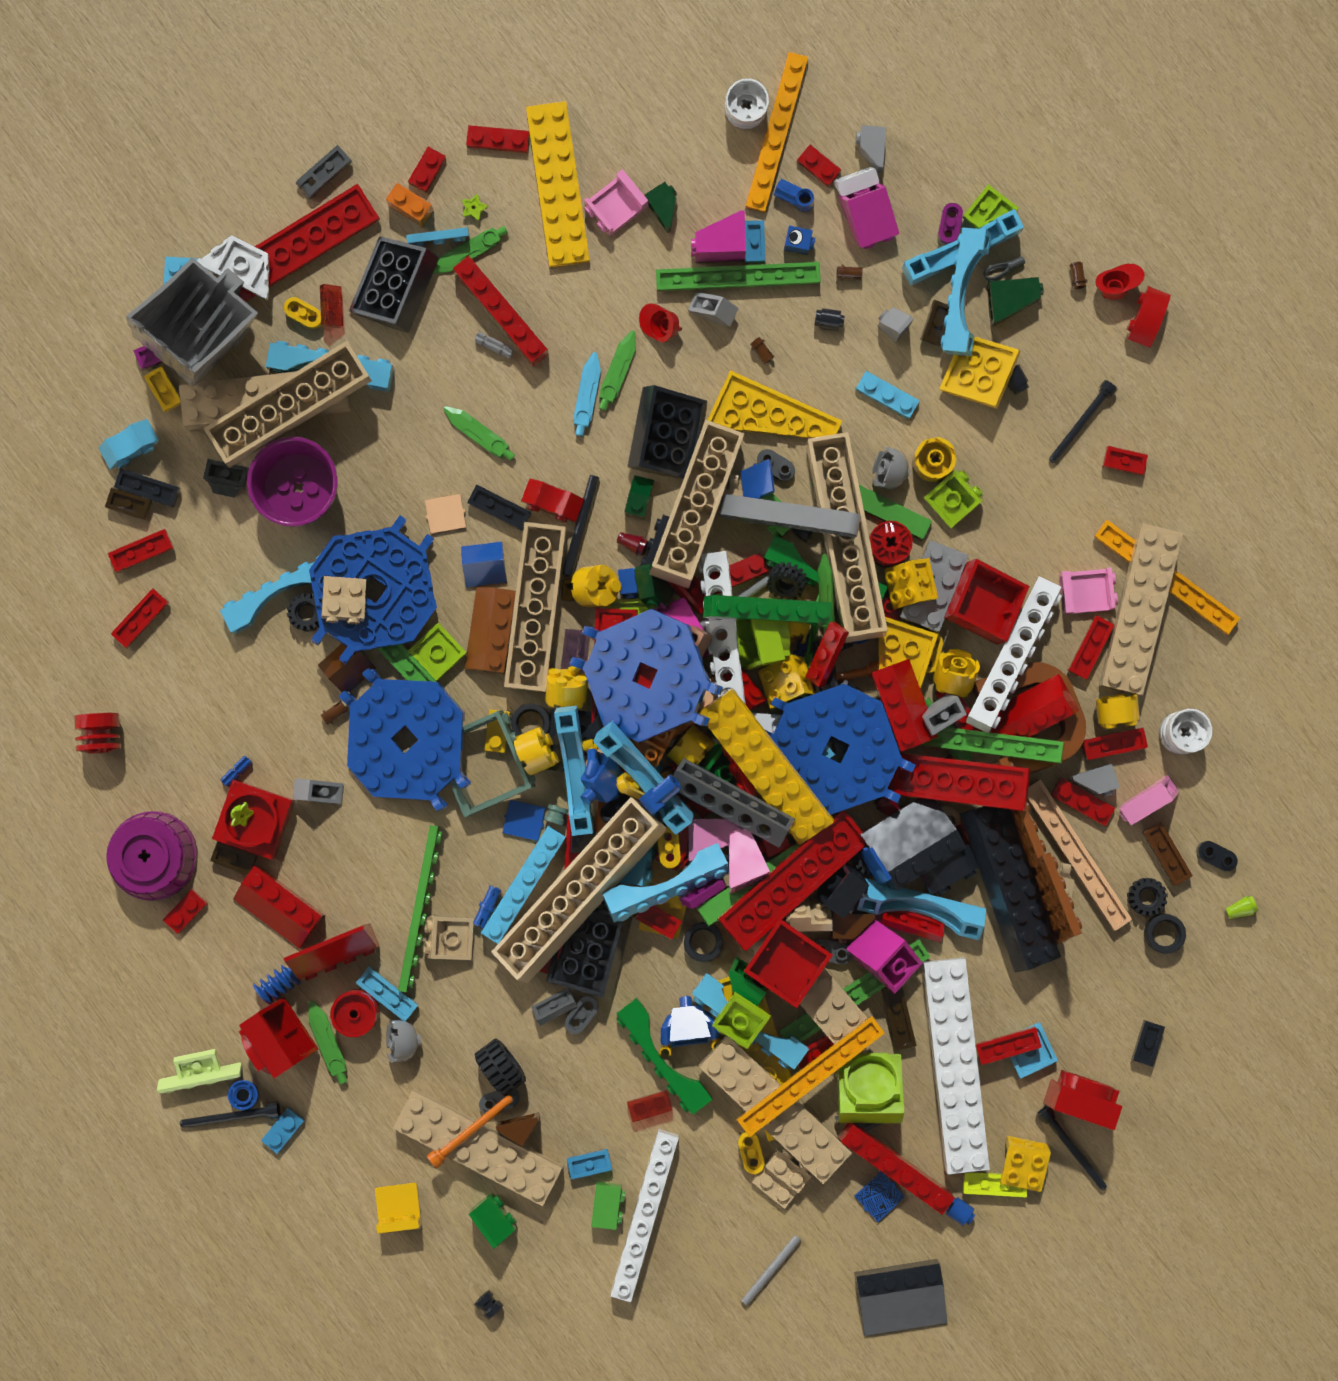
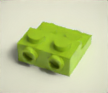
[924,469,984,528]
[712,992,771,1049]

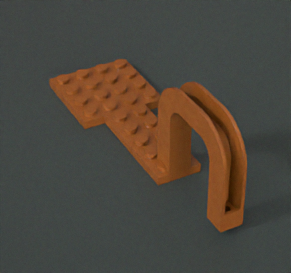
[973,662,1086,945]

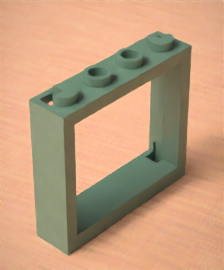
[450,710,536,817]

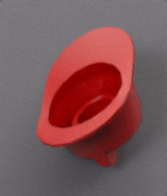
[1095,263,1145,300]
[639,303,682,343]

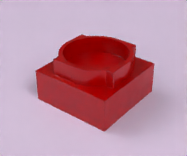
[944,559,1030,645]
[212,780,296,859]
[744,919,833,1008]
[238,997,319,1079]
[1043,1070,1123,1131]

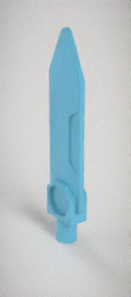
[573,352,601,437]

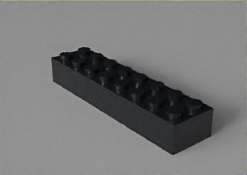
[960,806,1061,973]

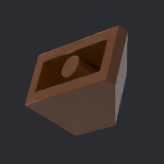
[831,913,875,943]

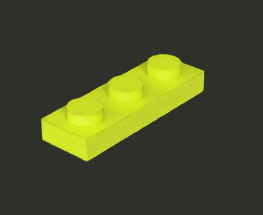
[963,1172,1027,1197]

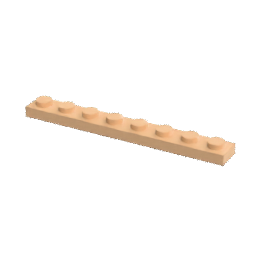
[1027,779,1132,931]

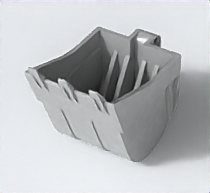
[126,257,258,386]

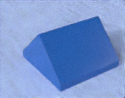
[461,542,507,588]

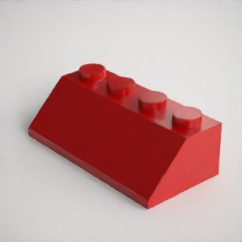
[870,659,938,752]
[989,674,1079,737]
[233,866,325,949]

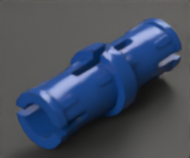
[473,885,502,928]

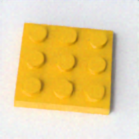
[939,337,1021,409]

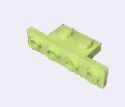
[157,1049,242,1094]

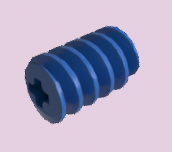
[253,964,301,1004]

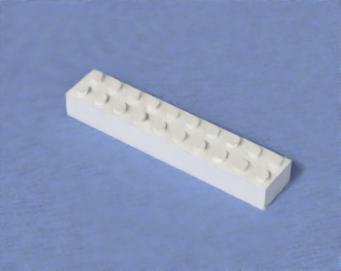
[921,957,990,1174]

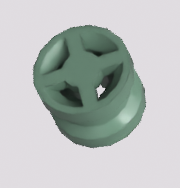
[544,804,568,826]

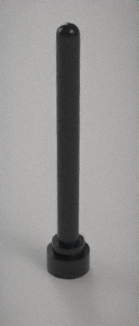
[1049,380,1118,463]
[179,1101,281,1128]
[1036,1105,1107,1190]

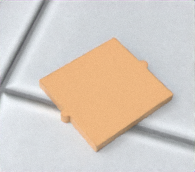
[425,494,466,534]

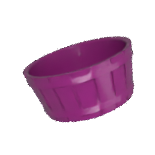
[247,437,338,527]
[106,811,198,901]

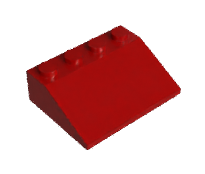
[283,923,379,981]

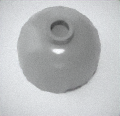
[872,447,910,489]
[386,1020,421,1063]

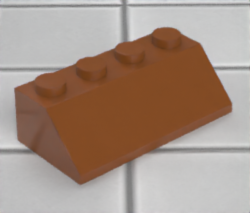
[464,587,516,675]

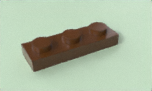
[1142,822,1193,886]

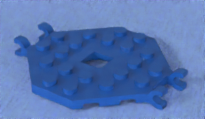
[309,515,437,665]
[570,609,723,742]
[339,668,472,811]
[765,684,916,815]

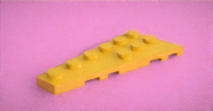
[707,370,842,438]
[878,617,938,701]

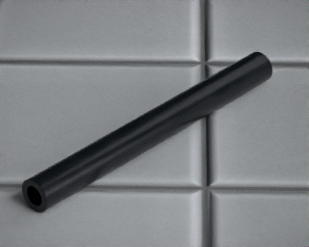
[562,475,599,576]

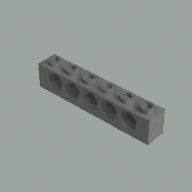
[673,758,795,848]

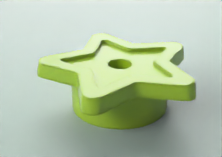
[462,194,488,221]
[231,802,254,827]

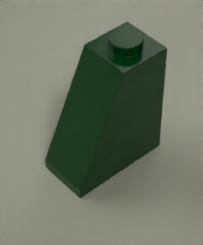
[987,277,1044,326]

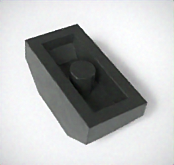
[203,459,249,498]

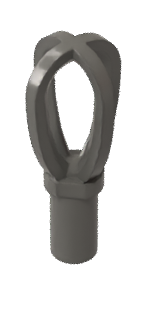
[983,256,1025,282]

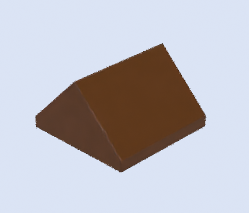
[318,643,376,692]
[496,1112,540,1147]

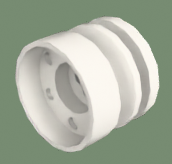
[725,79,769,129]
[1159,709,1212,755]

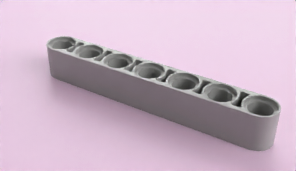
[718,494,861,537]

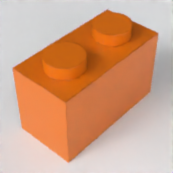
[386,183,434,228]

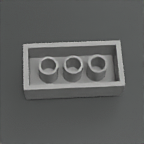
[899,540,969,633]

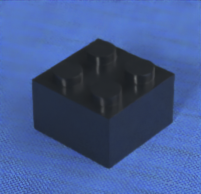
[816,862,869,918]

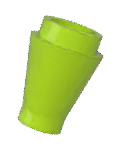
[1225,896,1259,920]

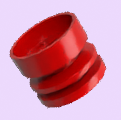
[869,521,913,568]
[74,713,121,754]

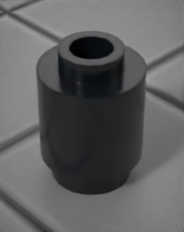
[814,308,845,331]
[1007,364,1029,395]

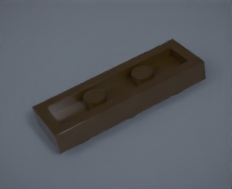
[881,986,917,1051]

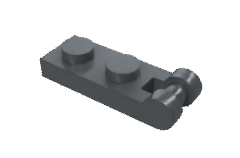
[296,145,352,199]

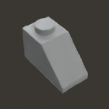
[855,125,886,173]
[688,292,739,326]
[877,307,914,343]
[922,695,966,735]
[1069,764,1120,797]
[293,779,343,804]

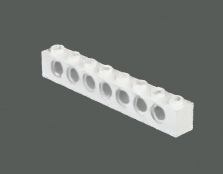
[698,551,746,705]
[966,576,1062,733]
[611,1129,679,1302]

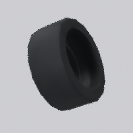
[511,704,550,736]
[1144,914,1186,954]
[684,922,724,962]

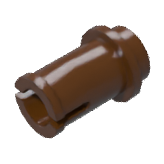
[1069,262,1088,289]
[836,264,863,281]
[750,337,775,364]
[320,700,348,725]

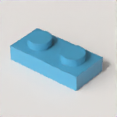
[745,220,765,263]
[261,1107,305,1154]
[567,1148,612,1179]

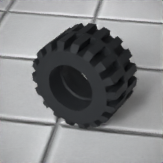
[474,1038,526,1096]

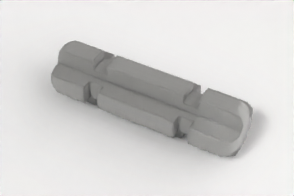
[475,332,514,358]

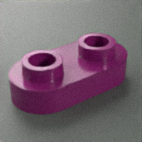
[938,203,963,245]

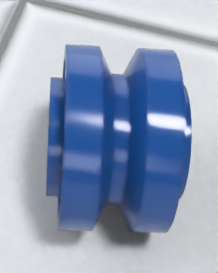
[228,1080,259,1110]

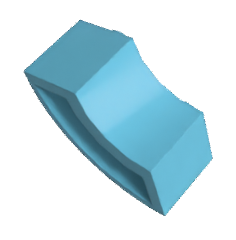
[99,419,159,469]

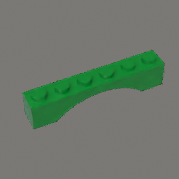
[763,535,887,599]
[703,595,832,625]
[616,997,713,1115]

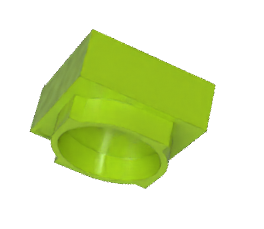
[735,598,790,671]
[837,1053,904,1123]

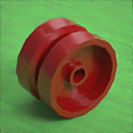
[330,989,380,1037]

